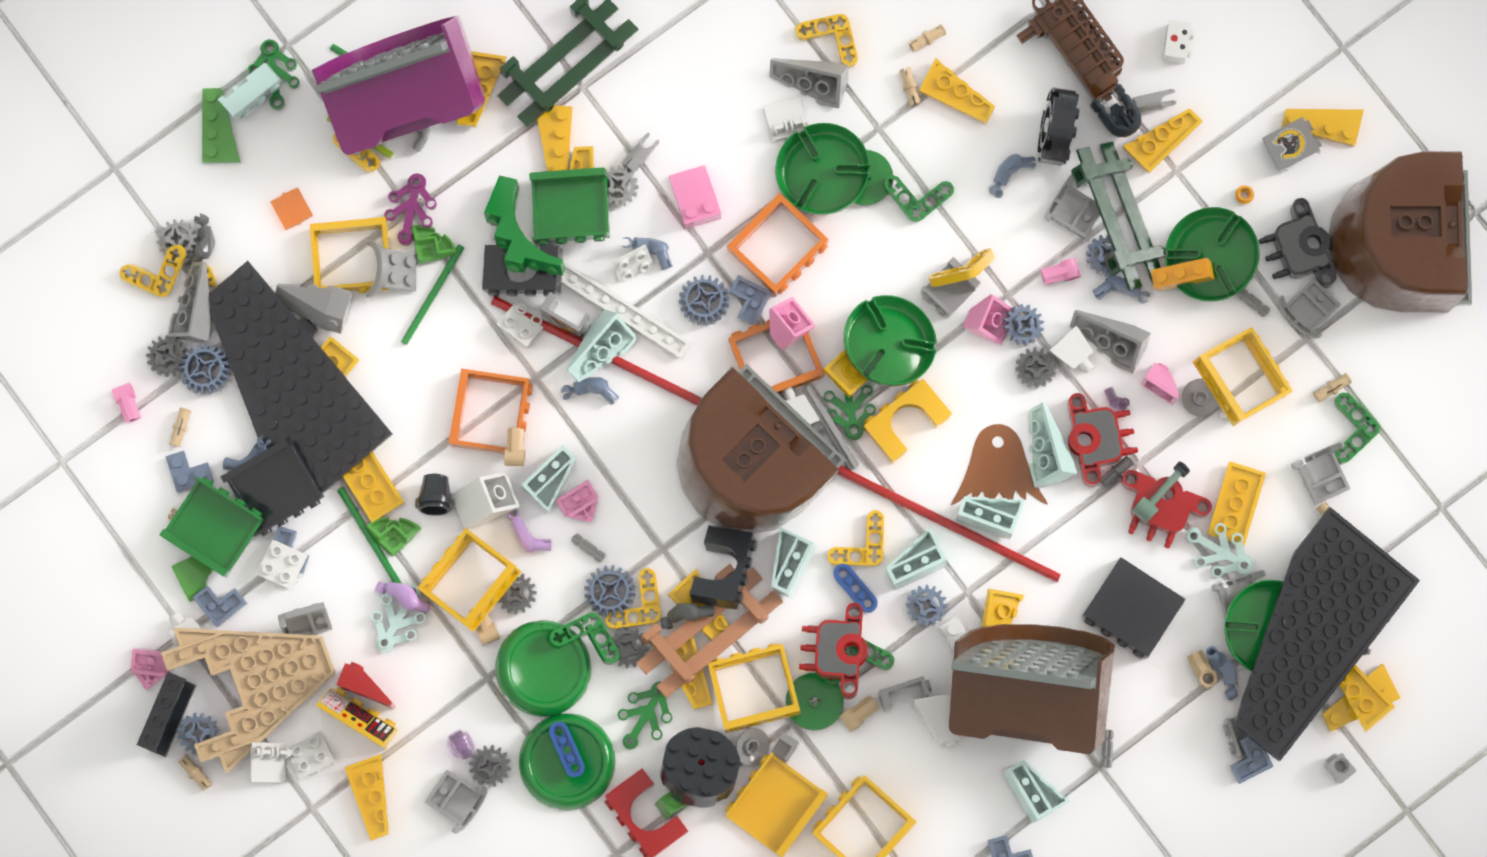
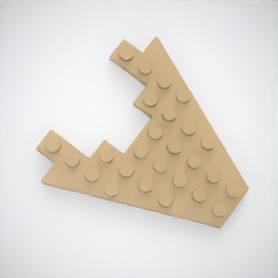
[161,628,335,774]

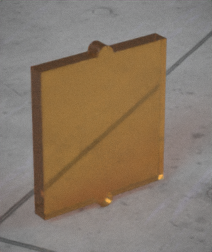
[270,187,313,230]

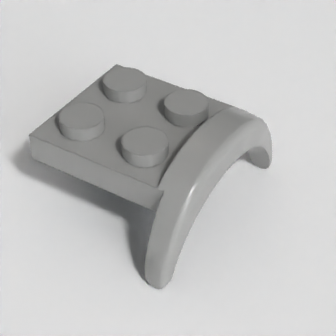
[1044,174,1100,240]
[366,242,416,298]
[1278,278,1341,339]
[1291,442,1351,505]
[1211,570,1266,615]
[278,602,333,635]
[425,770,488,834]

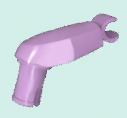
[507,509,551,554]
[374,581,431,614]

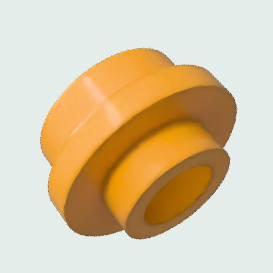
[1235,185,1254,204]

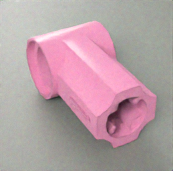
[1040,258,1081,286]
[112,382,141,423]

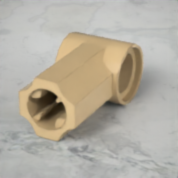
[504,428,525,466]
[469,608,500,646]
[1187,650,1217,689]
[839,695,879,732]

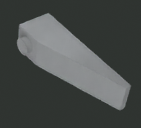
[769,58,849,109]
[168,262,211,342]
[276,284,352,334]
[1070,310,1151,374]

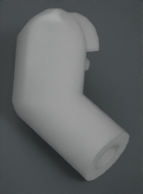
[412,127,430,152]

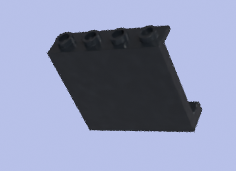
[220,437,324,537]
[1081,557,1186,659]
[136,672,197,757]

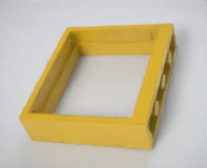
[310,217,390,293]
[1192,327,1293,427]
[417,528,522,632]
[708,643,801,734]
[812,775,917,857]

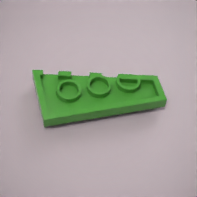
[202,88,241,164]

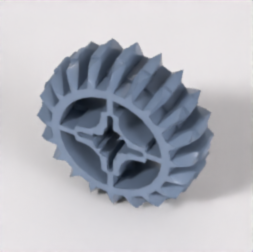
[678,274,730,326]
[179,344,231,395]
[584,565,636,617]

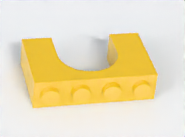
[863,379,952,464]

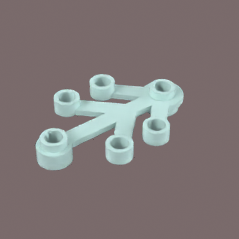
[1186,523,1254,578]
[371,585,427,653]

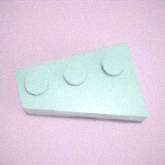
[218,63,282,118]
[521,445,576,514]
[955,496,1025,540]
[771,527,817,599]
[886,527,947,591]
[1003,760,1070,823]

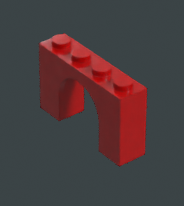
[604,768,689,857]

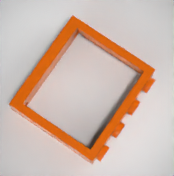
[726,193,829,297]
[728,319,825,394]
[449,368,533,454]

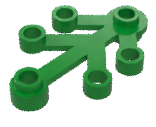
[248,39,300,111]
[823,385,876,440]
[617,681,673,750]

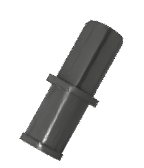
[1100,456,1134,488]

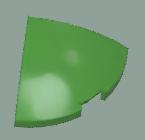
[411,225,456,265]
[366,517,421,557]
[171,557,212,602]

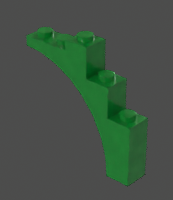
[484,175,566,276]

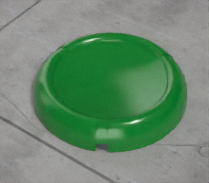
[775,123,870,215]
[1165,207,1260,302]
[843,295,937,387]
[1224,580,1283,672]
[495,620,592,717]
[518,713,616,811]

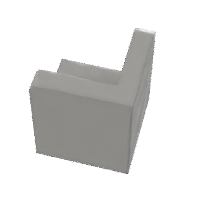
[771,732,799,763]

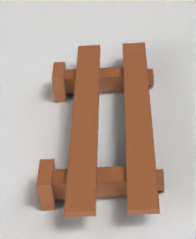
[636,564,784,699]

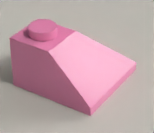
[962,294,1012,345]
[769,297,816,350]
[1140,363,1179,405]

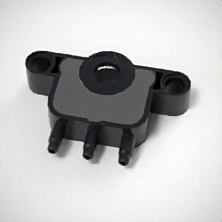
[1258,198,1337,289]

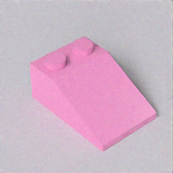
[669,165,722,229]

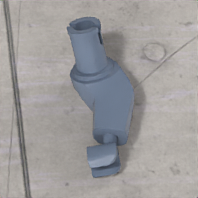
[989,154,1036,198]
[621,237,673,270]
[1092,275,1150,304]
[560,377,619,405]
[222,435,271,470]
[1205,646,1238,700]

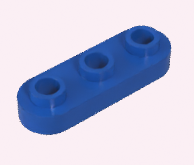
[833,564,878,613]
[549,722,585,778]

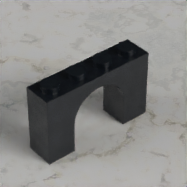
[482,245,563,297]
[690,525,757,610]

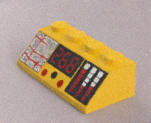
[316,687,398,750]

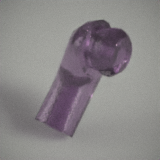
[1104,387,1130,410]

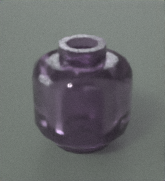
[446,729,475,759]

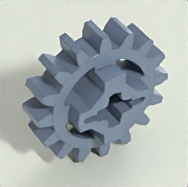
[1085,234,1114,276]
[1002,304,1045,346]
[905,584,948,627]
[177,713,220,755]

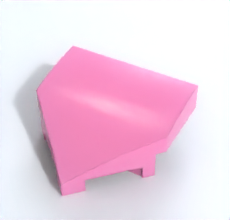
[555,480,598,522]
[131,648,170,690]

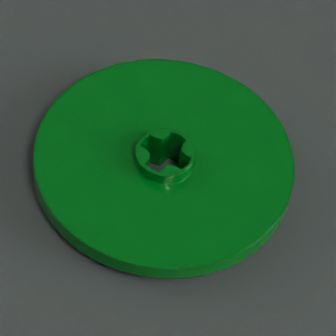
[854,150,893,206]
[785,673,844,731]

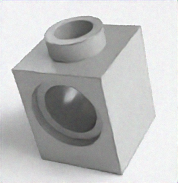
[1324,753,1357,784]

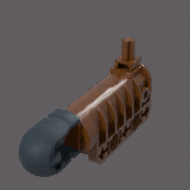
[1016,0,1142,138]

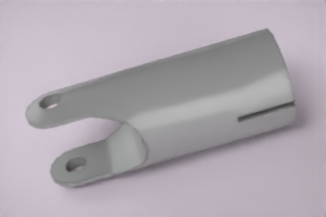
[1133,89,1177,113]
[621,132,660,173]

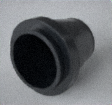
[415,473,454,516]

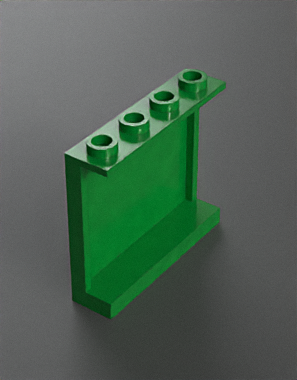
[529,167,610,246]
[159,476,264,578]

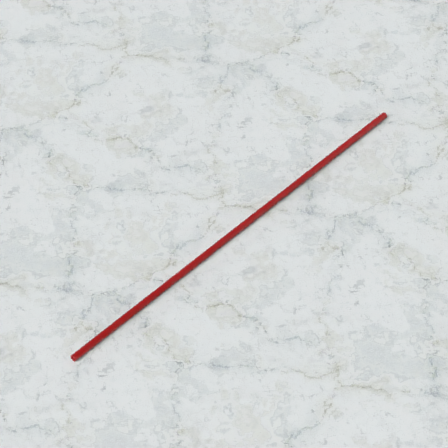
[491,296,1061,582]

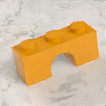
[1151,258,1215,292]

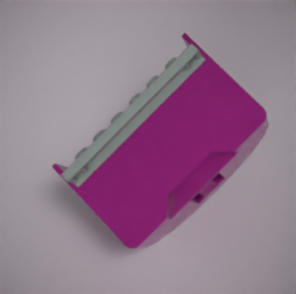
[312,15,485,155]

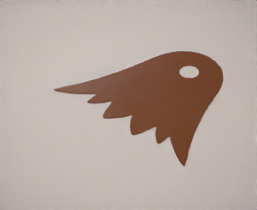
[951,424,1048,505]

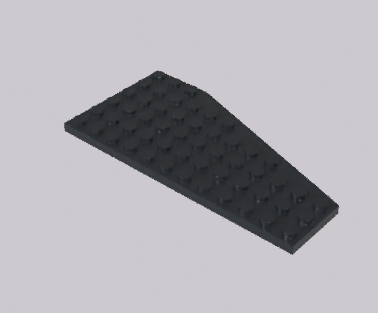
[209,260,393,509]
[1233,507,1420,762]

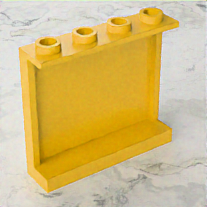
[725,752,828,857]

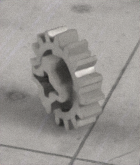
[607,165,639,207]
[156,219,199,261]

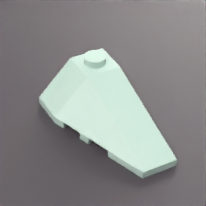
[566,309,638,382]
[1029,402,1077,488]

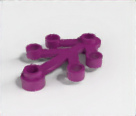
[384,173,437,246]

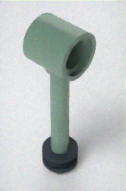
[1132,461,1190,524]

